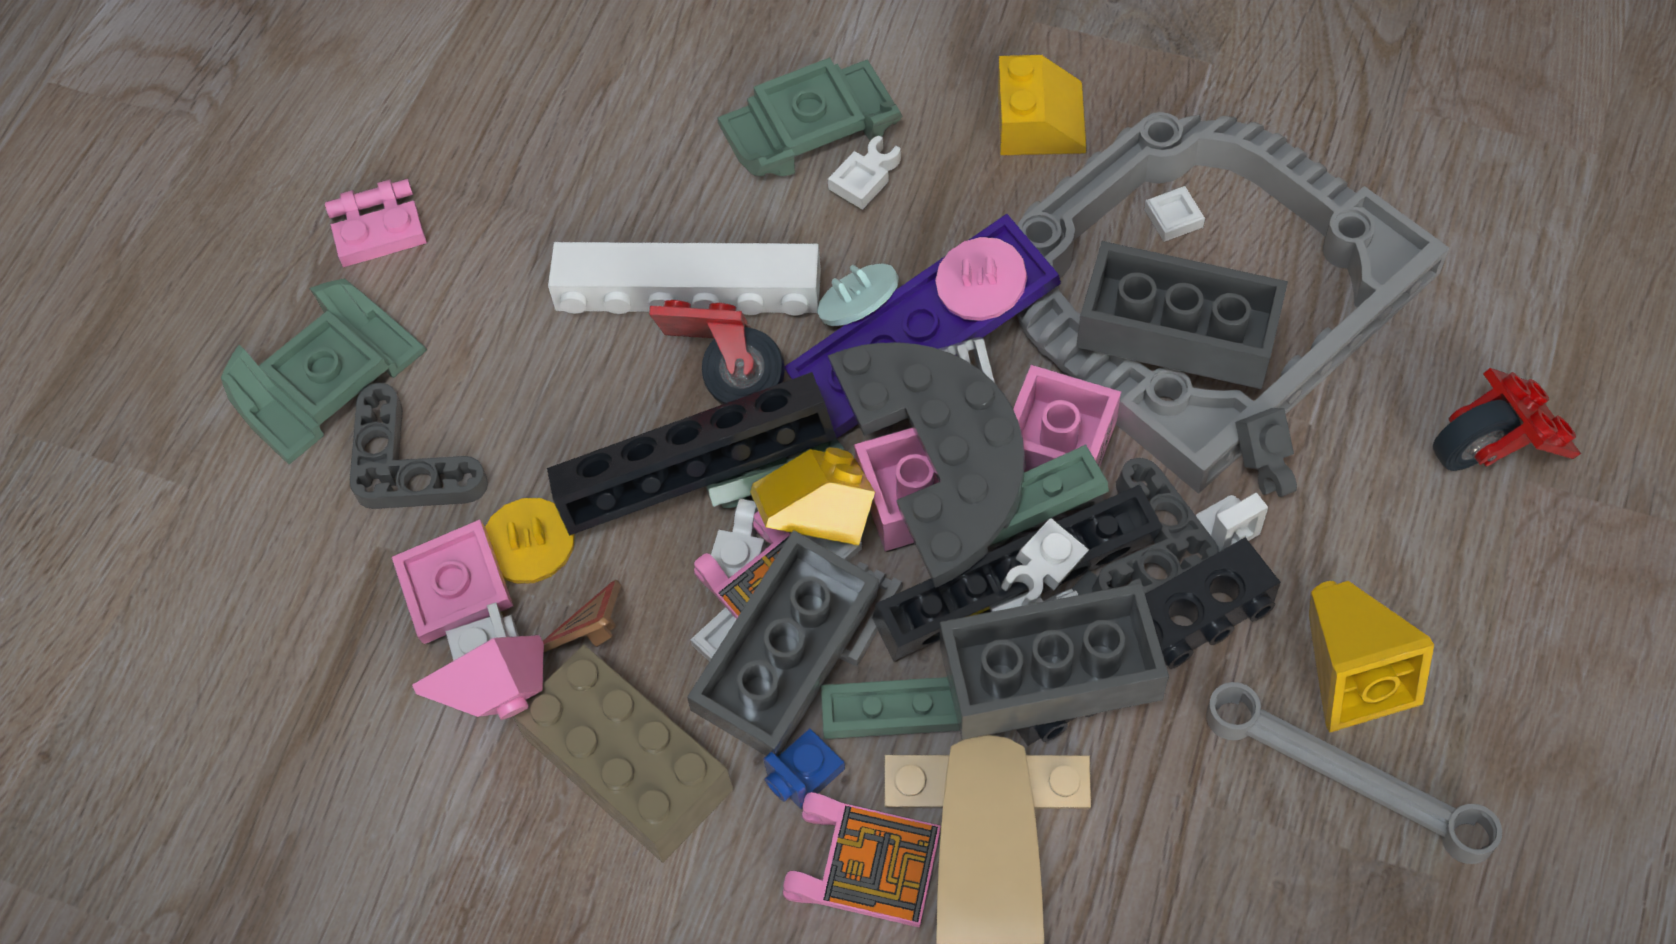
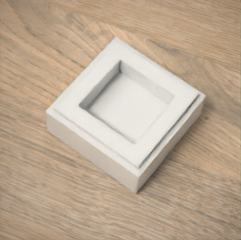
[1144,186,1205,242]

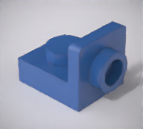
[763,728,845,809]

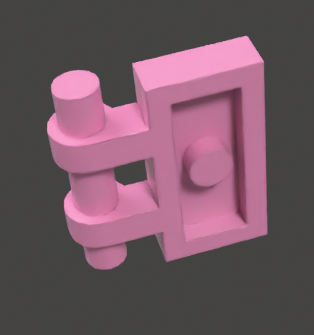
[325,179,427,268]

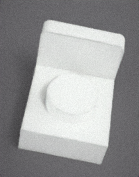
[1196,492,1268,552]
[445,602,519,661]

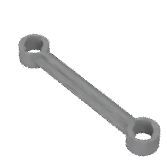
[1206,682,1502,864]

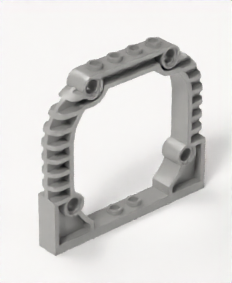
[1016,112,1450,494]

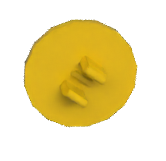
[485,498,575,584]

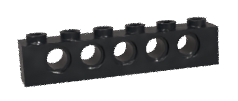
[547,372,837,536]
[872,484,1163,661]
[1016,537,1281,746]

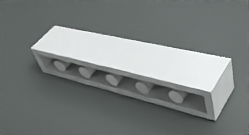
[548,242,821,315]

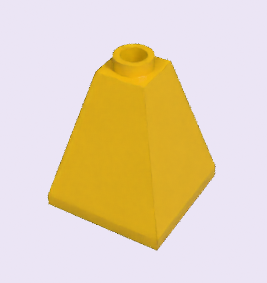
[1309,581,1434,733]

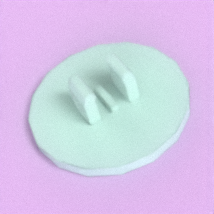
[817,263,899,326]

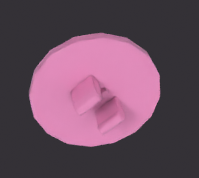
[935,237,1027,321]

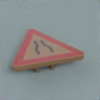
[543,580,621,653]

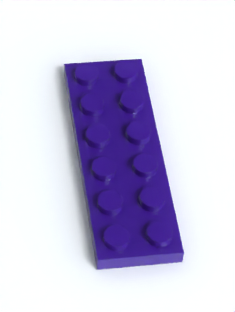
[785,214,1061,438]

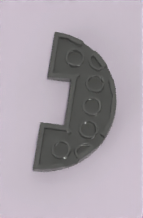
[828,342,1026,588]

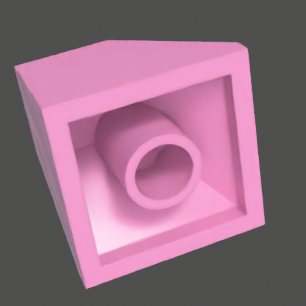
[412,635,544,720]

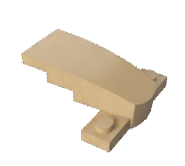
[885,735,1091,944]

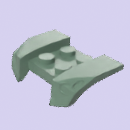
[718,57,903,176]
[221,279,427,464]

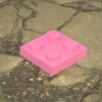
[392,520,513,644]

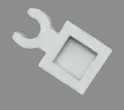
[828,135,901,210]
[1001,518,1089,606]

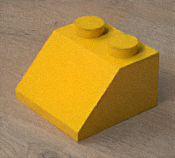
[998,55,1086,155]
[750,447,875,546]

